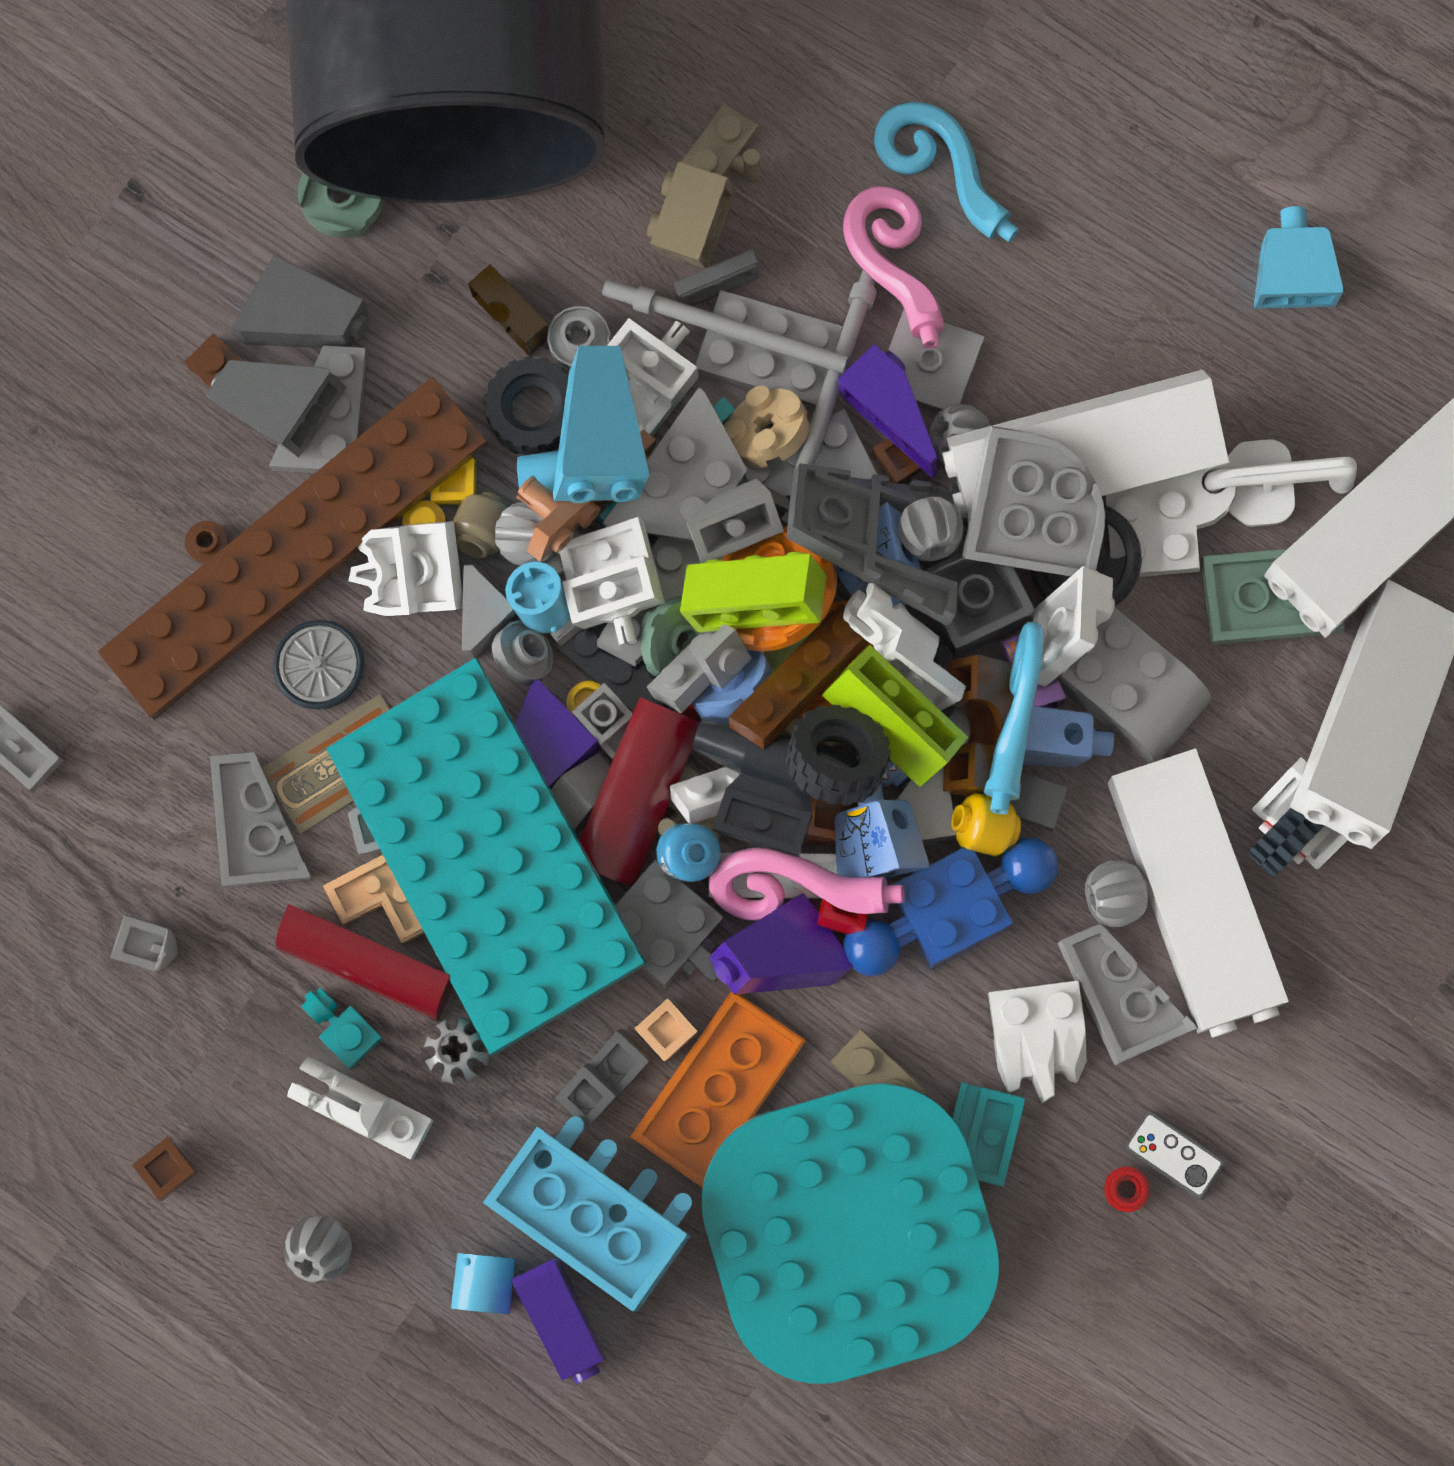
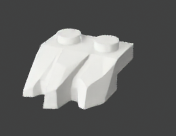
[348,521,463,616]
[988,981,1087,1104]

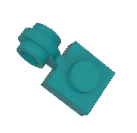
[301,987,383,1070]

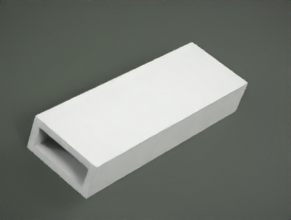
[942,370,1229,524]
[1264,398,1454,638]
[1290,579,1454,849]
[1107,748,1289,1038]

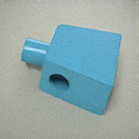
[1254,206,1343,309]

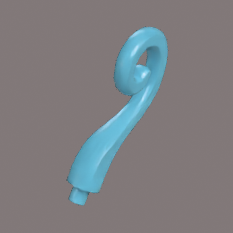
[874,101,1019,243]
[984,622,1044,815]

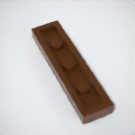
[729,603,869,750]

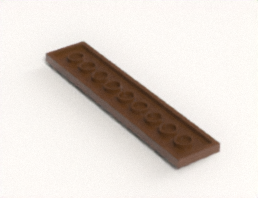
[97,377,489,720]

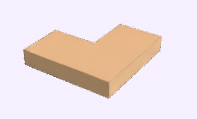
[323,855,425,945]

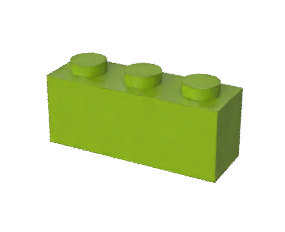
[680,552,827,632]
[822,645,968,787]

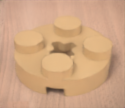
[723,385,810,468]

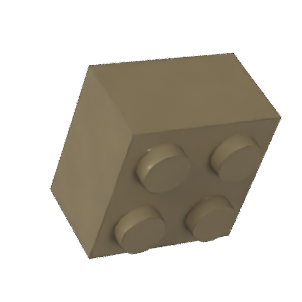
[647,161,736,270]

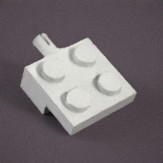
[607,318,699,437]
[559,517,665,647]

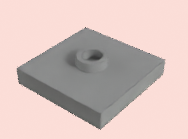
[888,309,985,412]

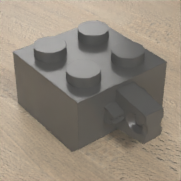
[923,543,1036,658]
[615,859,724,990]

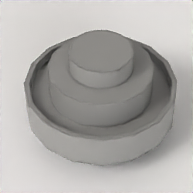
[547,306,611,369]
[492,621,554,686]

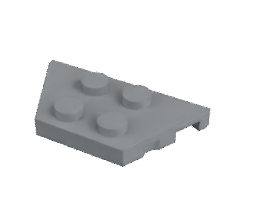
[602,388,747,543]

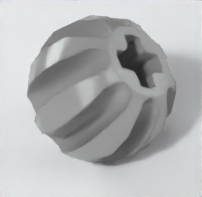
[929,404,991,464]
[898,497,964,561]
[495,502,554,566]
[1085,861,1148,927]
[424,1017,490,1085]
[283,1214,352,1284]

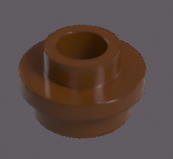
[185,521,229,564]

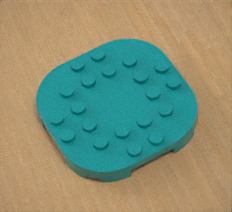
[701,1082,999,1384]

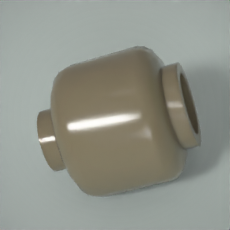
[453,492,507,559]

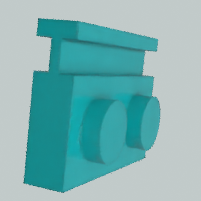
[952,1082,1025,1187]

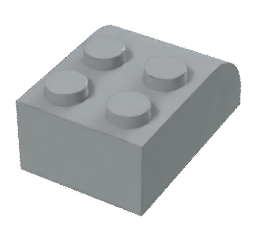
[1056,607,1212,764]

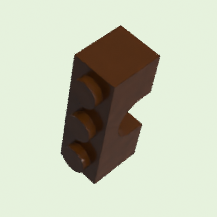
[943,655,1014,797]

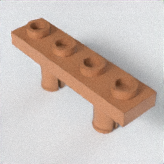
[516,429,656,562]

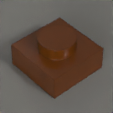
[184,333,243,389]
[872,438,922,484]
[132,1137,198,1201]

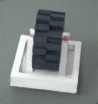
[1247,757,1347,878]

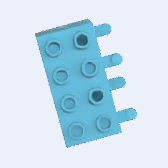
[483,1116,692,1312]

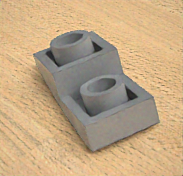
[572,683,633,760]

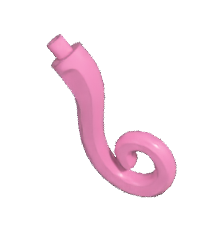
[843,186,945,349]
[709,848,905,921]

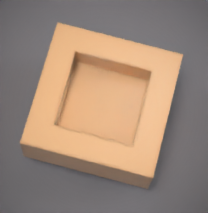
[635,998,698,1063]

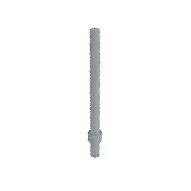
[791,270,877,483]
[602,279,849,373]

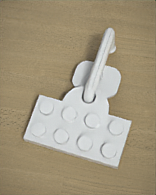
[1106,439,1357,577]

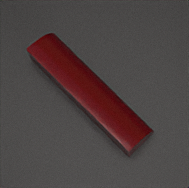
[579,697,699,887]
[276,904,454,1021]

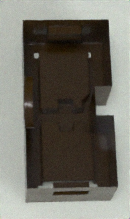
[468,264,548,356]

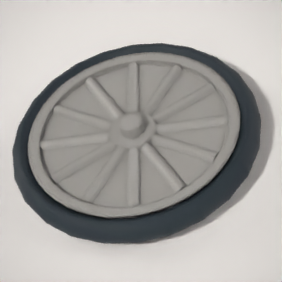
[273,620,364,710]

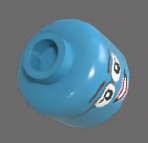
[656,823,721,882]

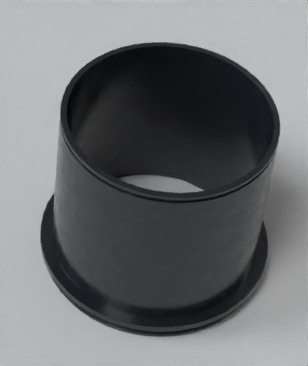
[286,0,605,203]

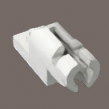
[843,583,966,711]
[287,1057,434,1160]

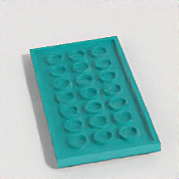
[326,658,648,1055]

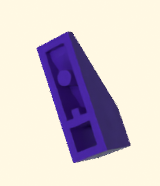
[837,344,939,479]

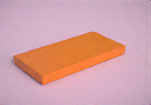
[630,991,806,1188]

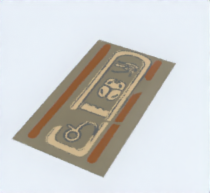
[262,694,390,834]

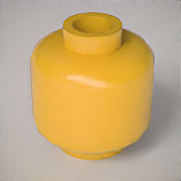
[951,793,1021,856]

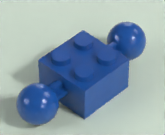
[843,838,1058,977]

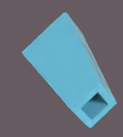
[553,346,650,503]

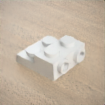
[1033,566,1115,687]

